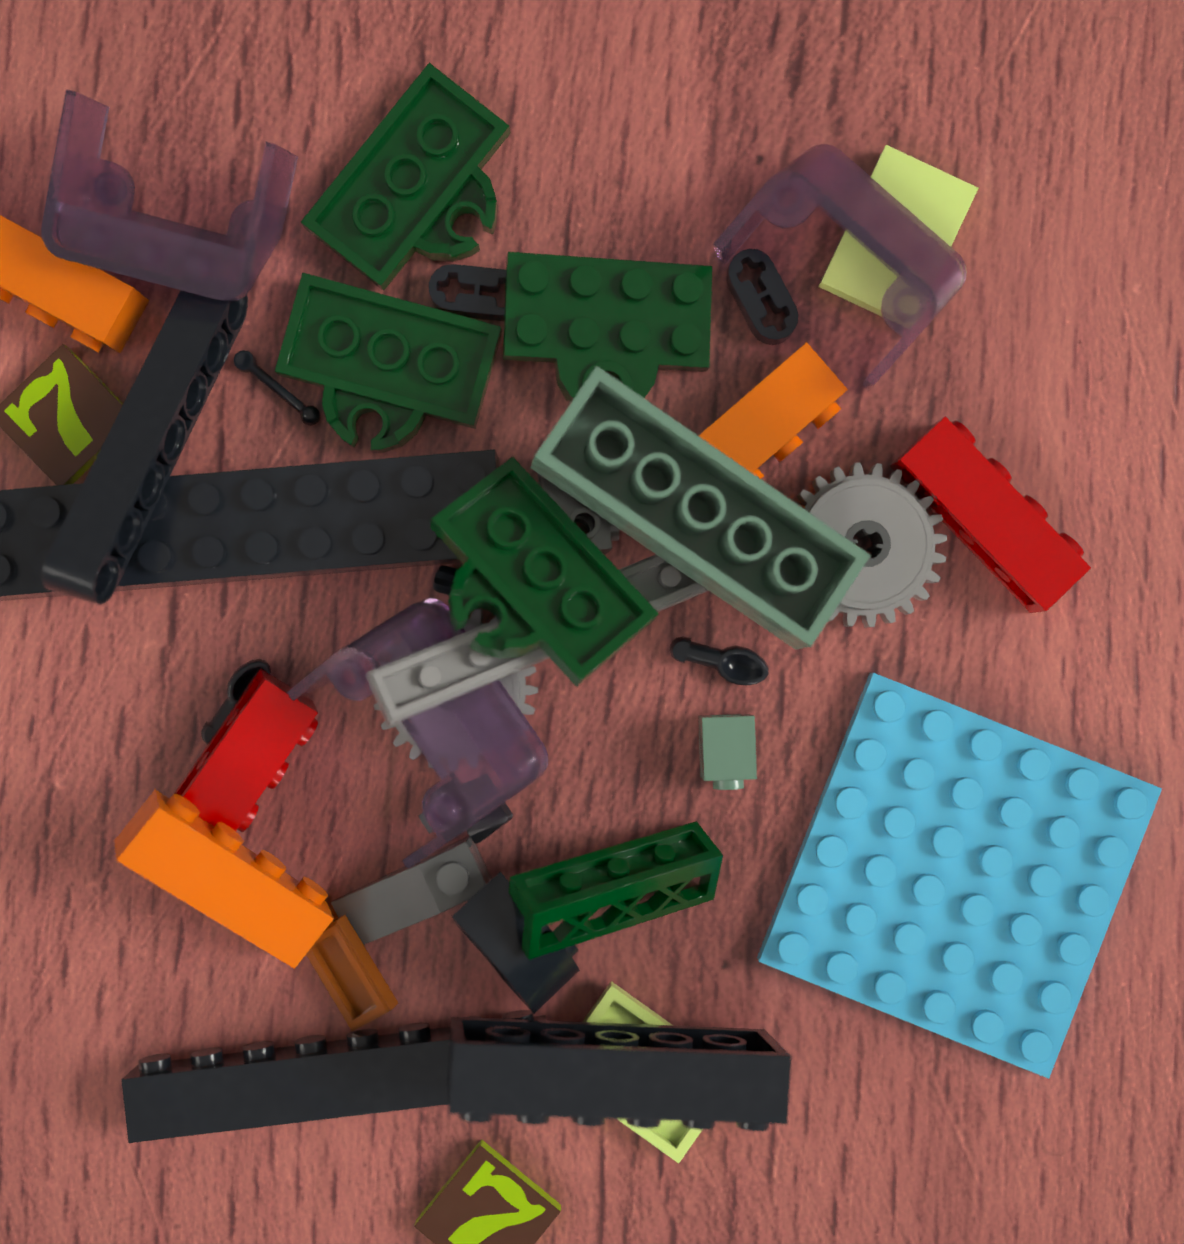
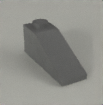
[331,836,492,945]

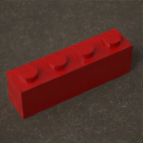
[889,416,1091,613]
[174,669,318,832]

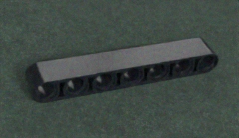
[42,275,248,605]

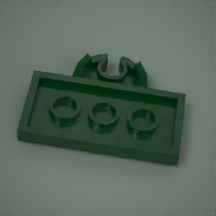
[301,63,511,291]
[503,252,712,402]
[275,272,503,453]
[430,456,659,687]

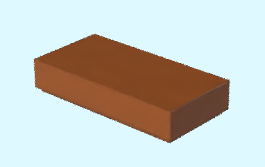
[306,915,398,1031]

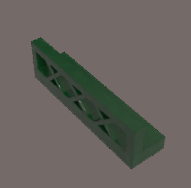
[508,821,723,960]

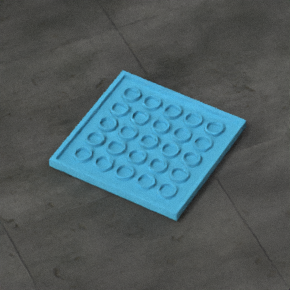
[757,673,1162,1079]

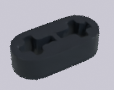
[726,248,799,345]
[428,264,506,321]

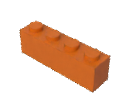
[0,215,149,353]
[699,342,848,479]
[114,789,334,969]

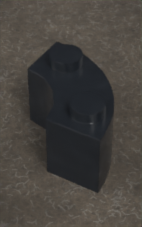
[452,872,580,1014]

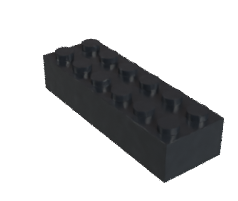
[446,1017,791,1131]

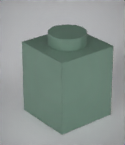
[698,714,757,790]

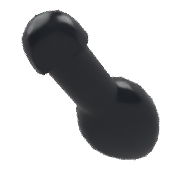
[670,637,769,686]
[201,659,271,745]

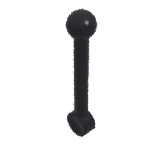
[233,350,320,425]

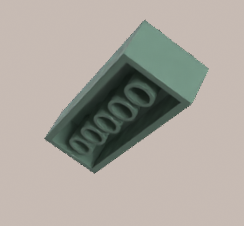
[530,366,871,650]

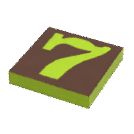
[0,344,123,485]
[414,1139,561,1244]

